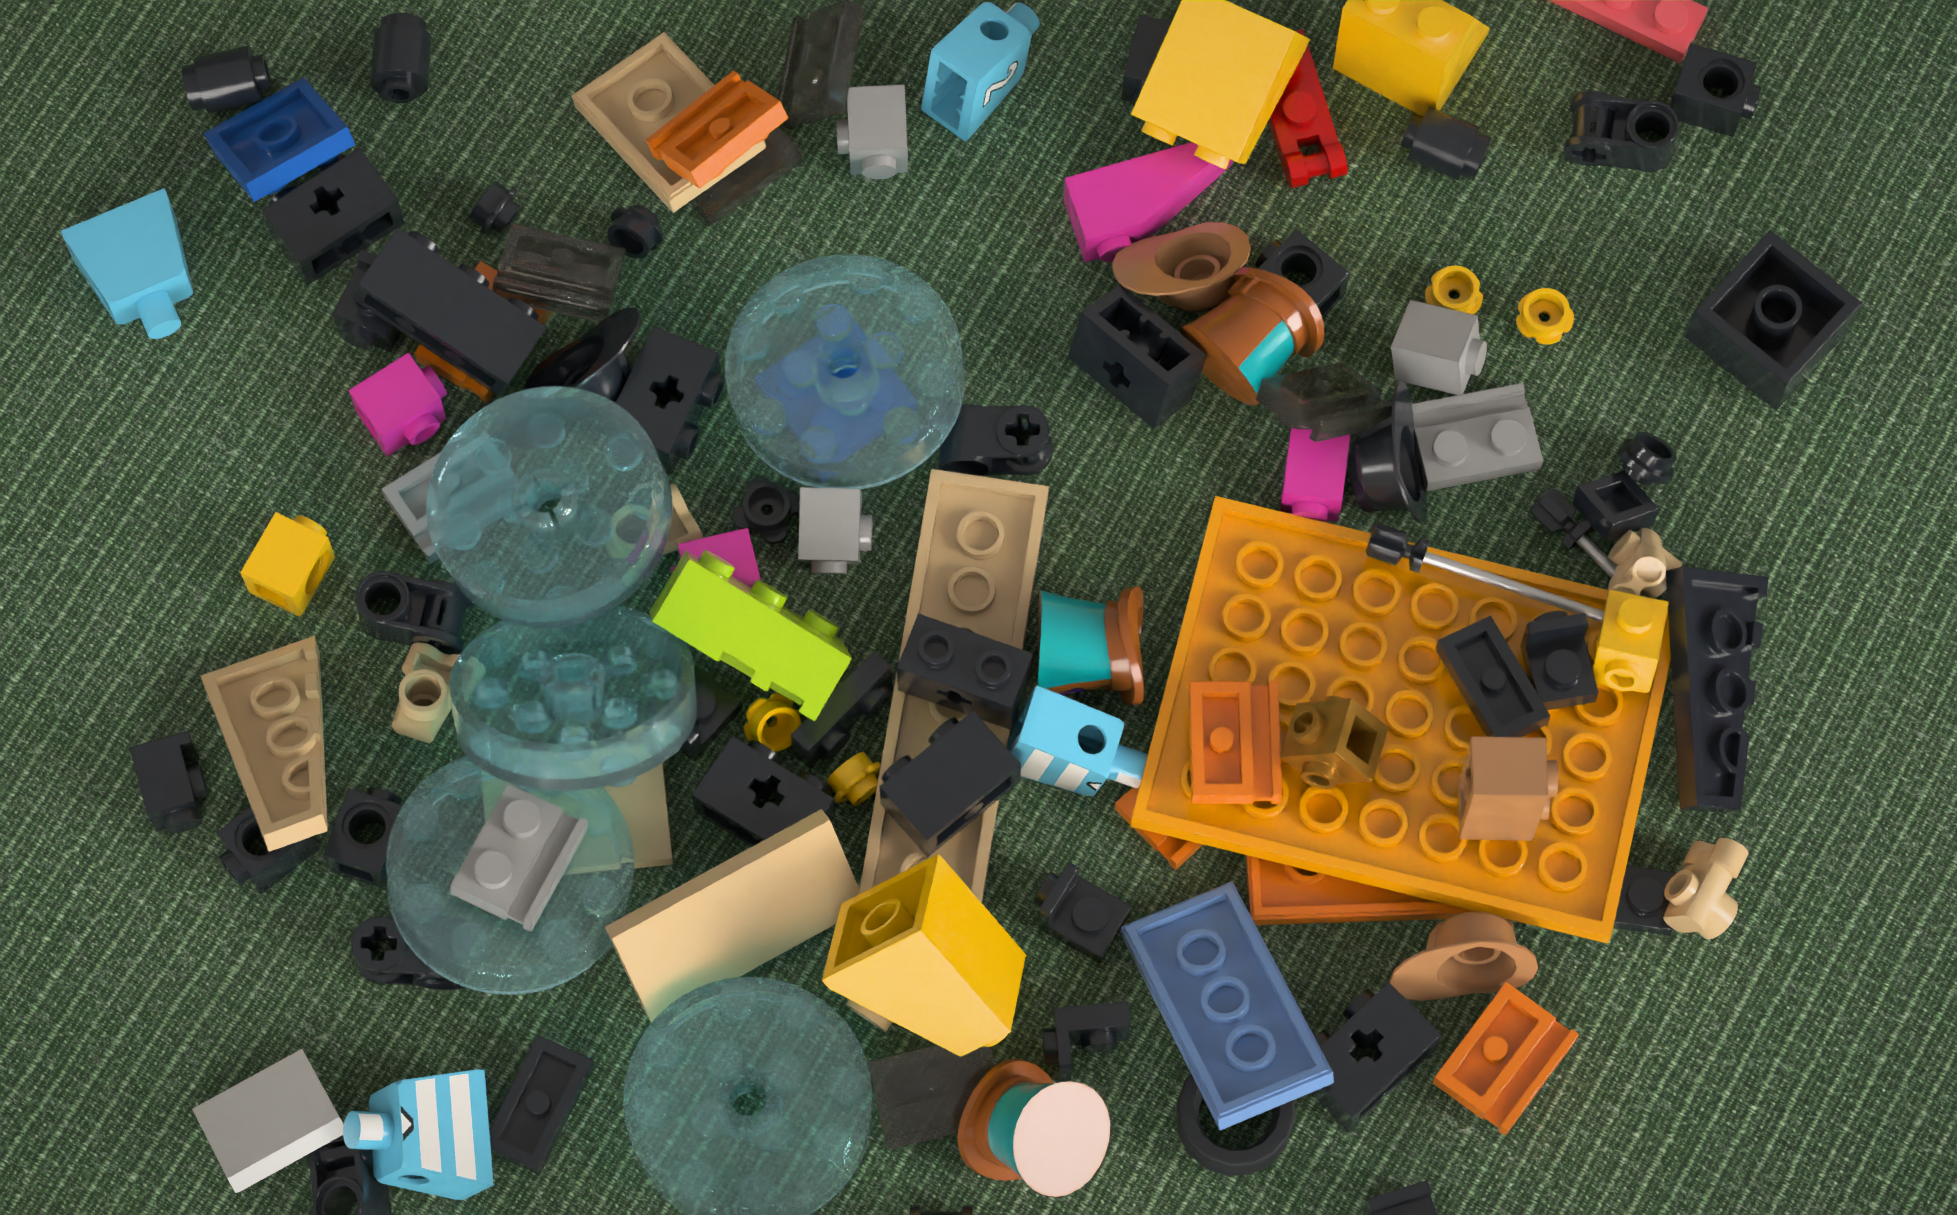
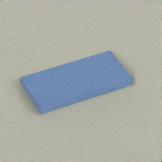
[1121,881,1334,1130]

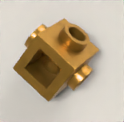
[1280,696,1389,789]

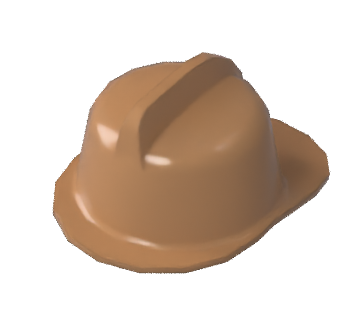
[1112,222,1251,311]
[1389,911,1538,1001]

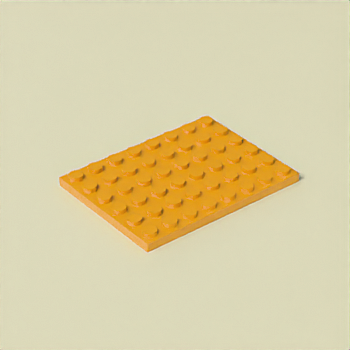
[1130,496,1671,944]

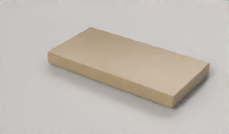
[605,809,860,1024]

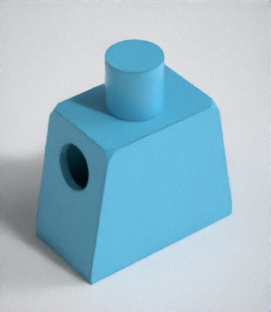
[61,188,193,339]

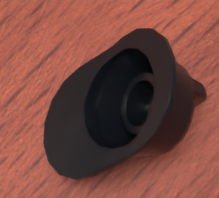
[524,307,641,422]
[1348,381,1427,522]

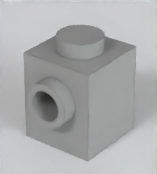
[836,85,908,179]
[1391,300,1487,396]
[798,487,873,574]

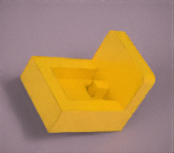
[1592,589,1669,693]

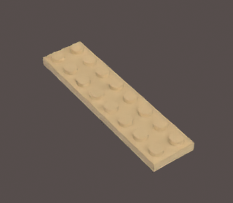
[859,469,1049,903]

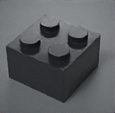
[1685,230,1862,411]

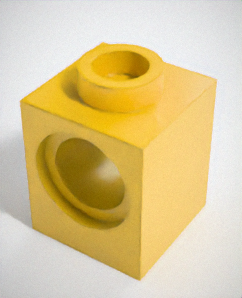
[240,512,335,617]

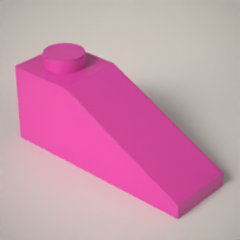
[1064,142,1233,263]

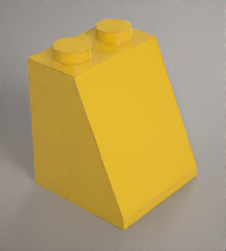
[1131,0,1310,169]
[1333,0,1490,117]
[822,853,1026,1057]

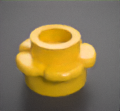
[1425,265,1483,314]
[1516,288,1574,345]
[743,693,801,751]
[826,752,881,807]

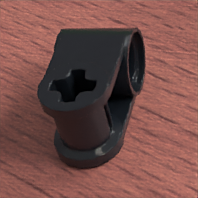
[1563,91,1679,172]
[939,404,1053,476]
[355,571,476,655]
[351,916,472,990]
[306,1135,392,1215]

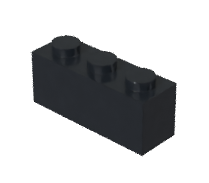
[352,227,547,397]

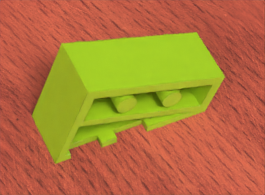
[649,550,852,721]

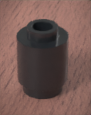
[370,13,432,103]
[182,45,272,114]
[1401,107,1492,181]

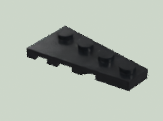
[1666,566,1769,813]

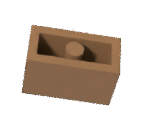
[1458,736,1558,841]

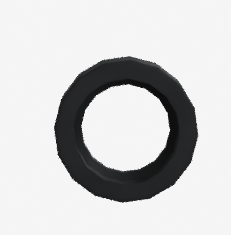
[1176,1074,1295,1176]

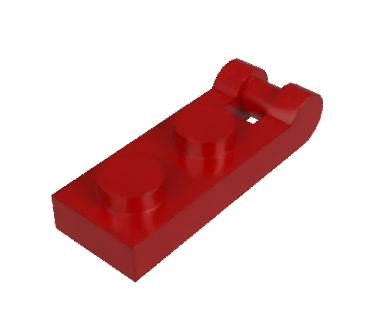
[1268,29,1348,189]

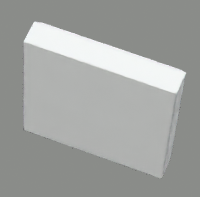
[192,1049,344,1193]

